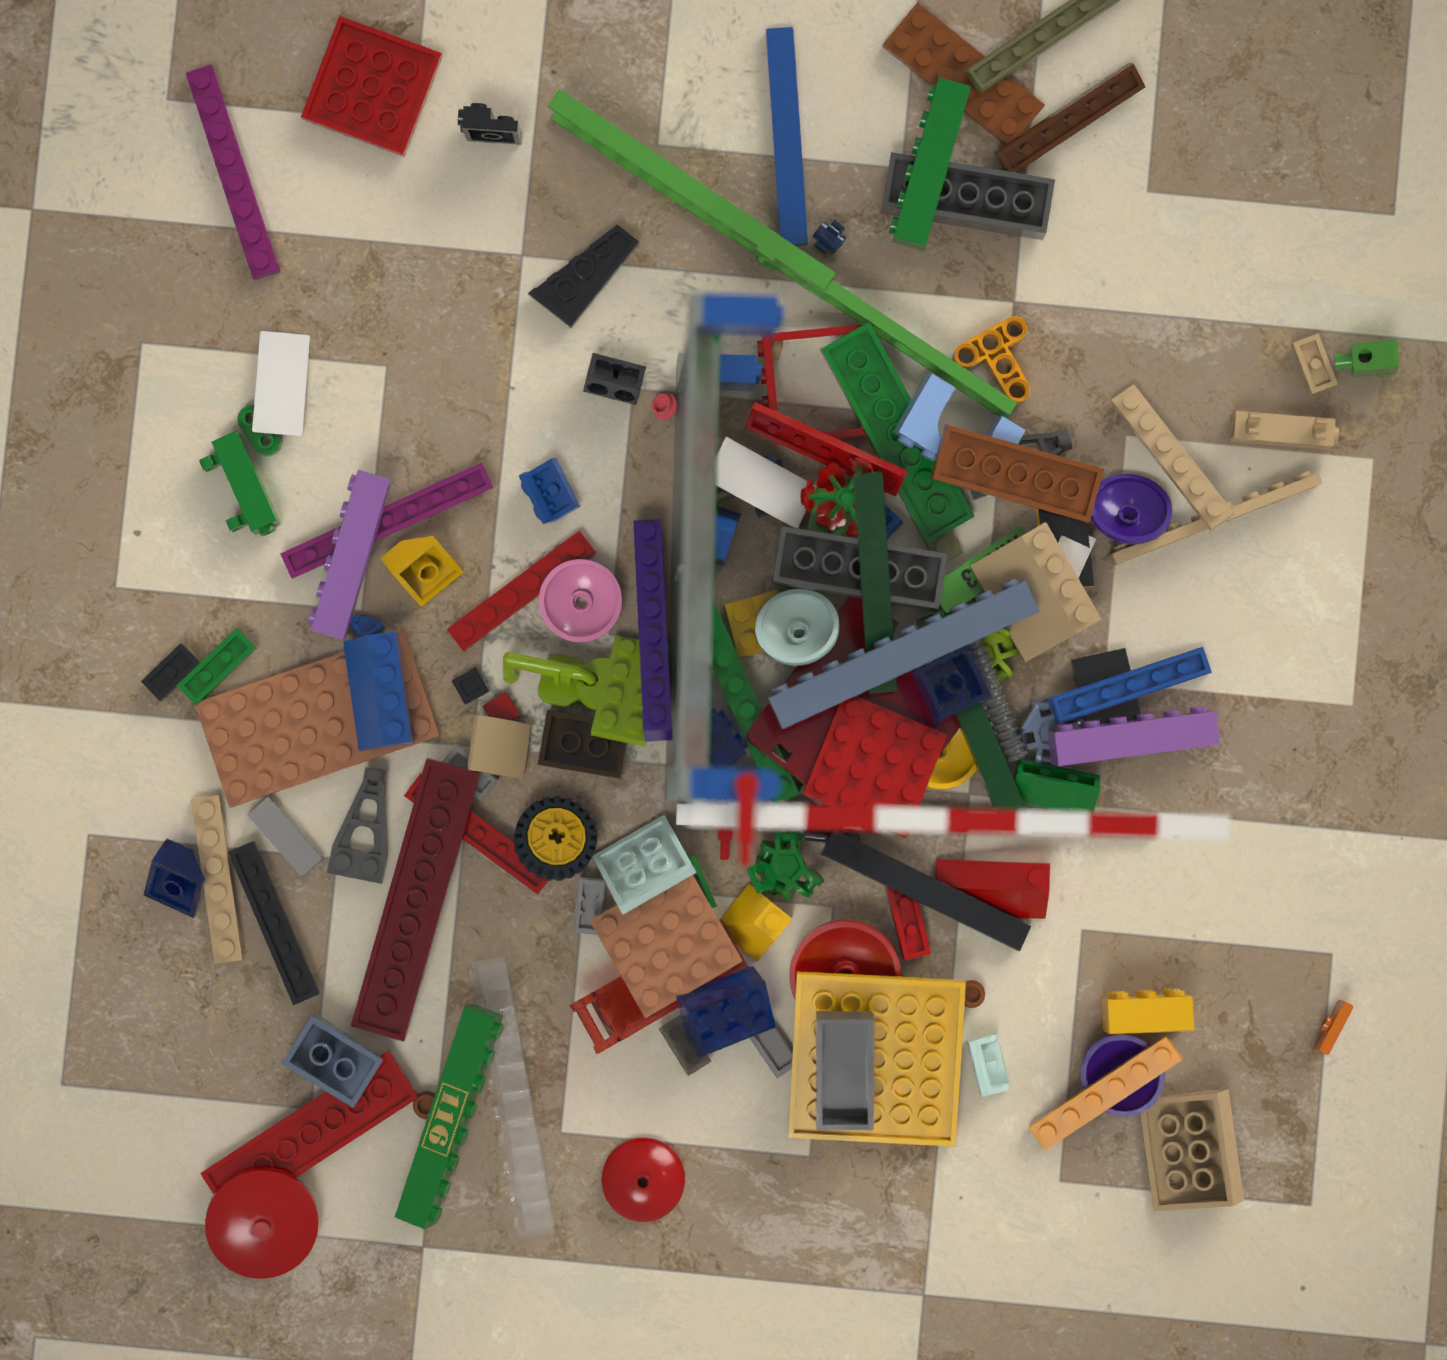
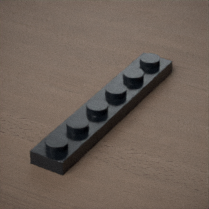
[228,841,320,1006]

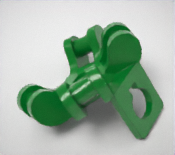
[746,828,824,902]

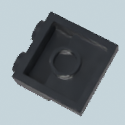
[458,103,522,145]

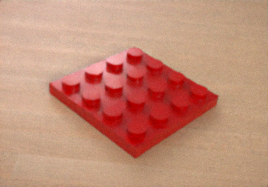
[301,16,443,157]
[802,696,947,839]

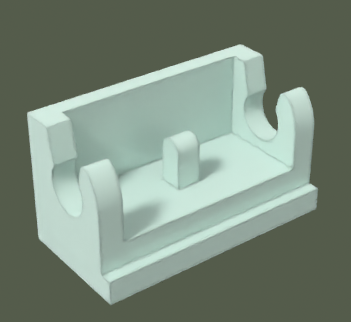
[966,1033,1010,1097]

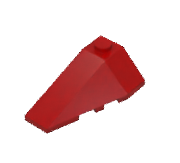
[935,859,1050,919]

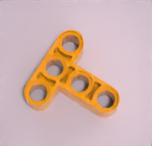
[952,316,1030,406]

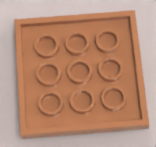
[590,875,743,1018]

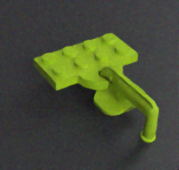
[503,635,670,747]

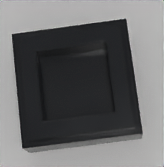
[452,667,490,705]

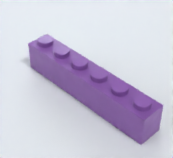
[308,470,392,640]
[1048,706,1220,766]

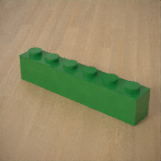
[889,77,971,251]

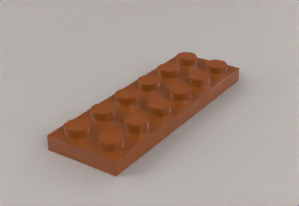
[883,2,1045,145]
[930,424,1104,523]

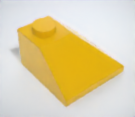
[380,536,464,607]
[719,884,792,961]

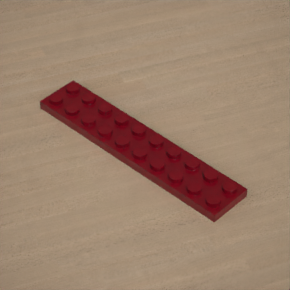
[351,758,481,1042]

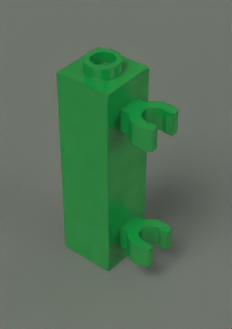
[199,430,281,537]

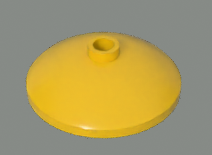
[927,728,977,790]

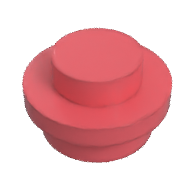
[651,393,678,420]

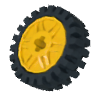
[514,796,597,881]

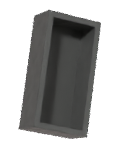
[816,1011,874,1130]

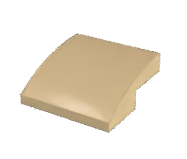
[467,715,531,779]

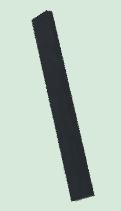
[820,829,1031,951]

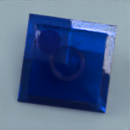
[143,838,205,918]

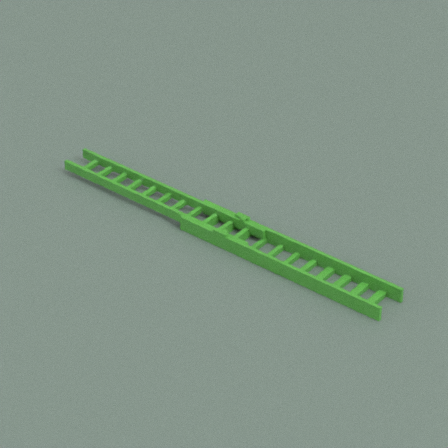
[547,89,1017,418]

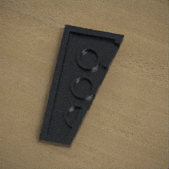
[528,224,639,329]

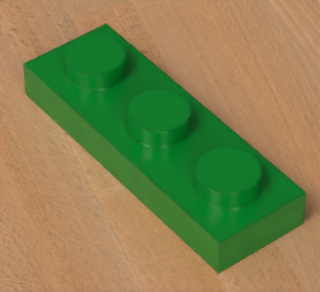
[176,628,257,705]

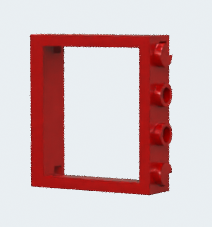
[757,324,866,445]

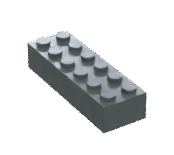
[881,152,1055,240]
[771,526,948,611]

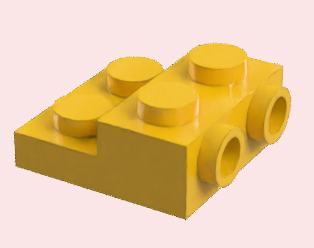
[725,590,796,658]

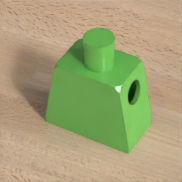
[1334,339,1399,377]

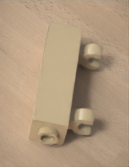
[1229,411,1339,450]

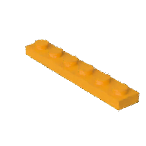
[1029,1034,1183,1151]

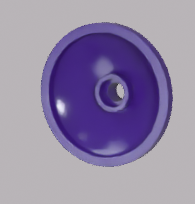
[1091,474,1173,544]
[1081,1033,1166,1117]

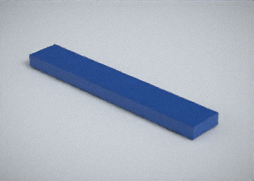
[1048,647,1212,724]

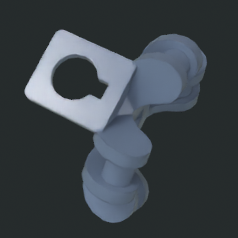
[1017,695,1085,766]

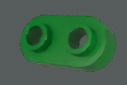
[237,405,282,456]

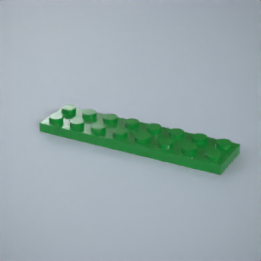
[820,322,975,544]

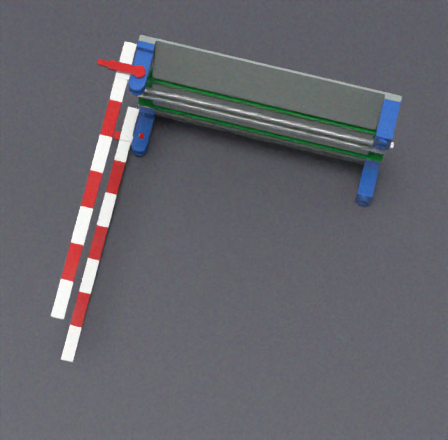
[665,293,1229,866]

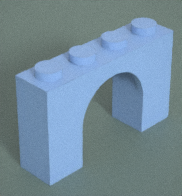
[893,374,1026,462]

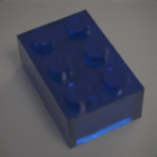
[676,966,776,1058]

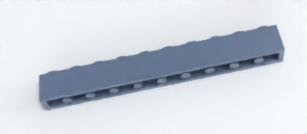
[767,578,1039,729]

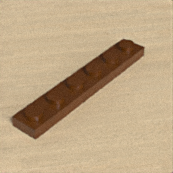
[994,63,1145,173]

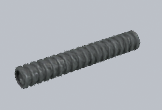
[947,603,1028,763]

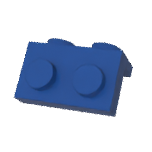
[519,458,581,524]

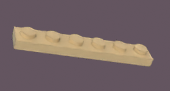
[1111,384,1234,531]
[191,795,244,964]

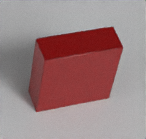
[482,692,521,721]

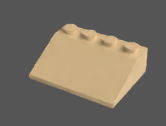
[970,522,1102,662]
[1140,1089,1244,1211]

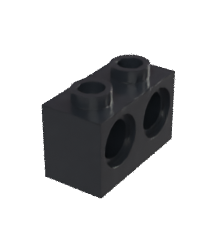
[583,353,646,405]

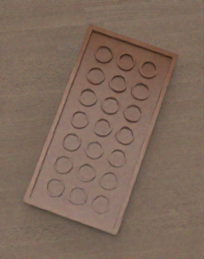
[195,631,440,808]

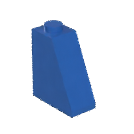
[714,506,741,566]

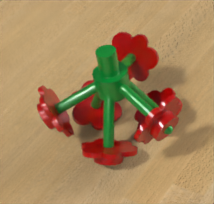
[800,457,875,537]

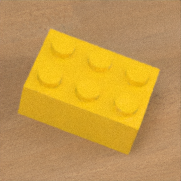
[1101,989,1194,1034]

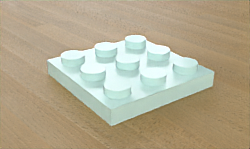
[593,815,696,914]

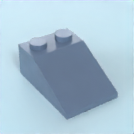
[282,1013,384,1108]

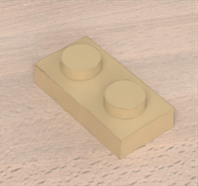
[1291,333,1338,396]

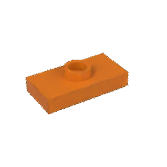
[1313,1000,1354,1055]

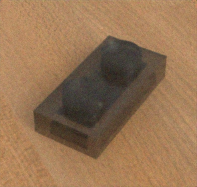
[659,1013,712,1076]

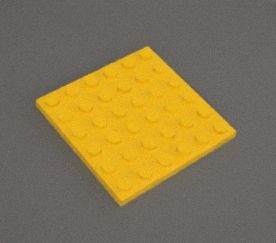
[788,972,966,1147]

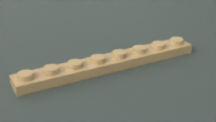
[1109,471,1322,566]

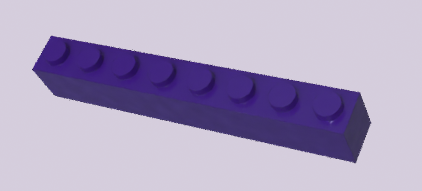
[633,519,673,742]

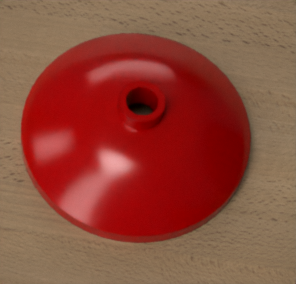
[602,1137,685,1222]

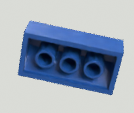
[343,631,414,751]

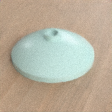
[755,589,839,666]

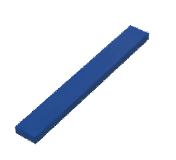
[766,27,808,246]

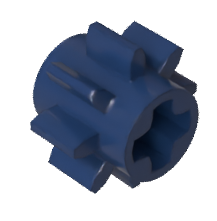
[812,220,847,255]

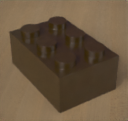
[538,710,628,779]

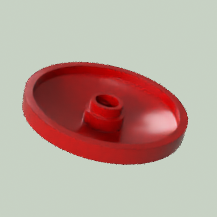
[789,919,901,1000]
[205,1167,319,1279]

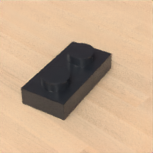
[141,643,200,702]

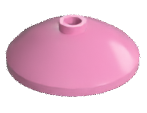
[539,559,622,643]

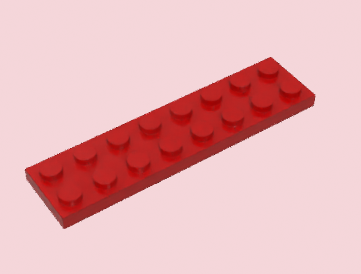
[200,1050,419,1194]

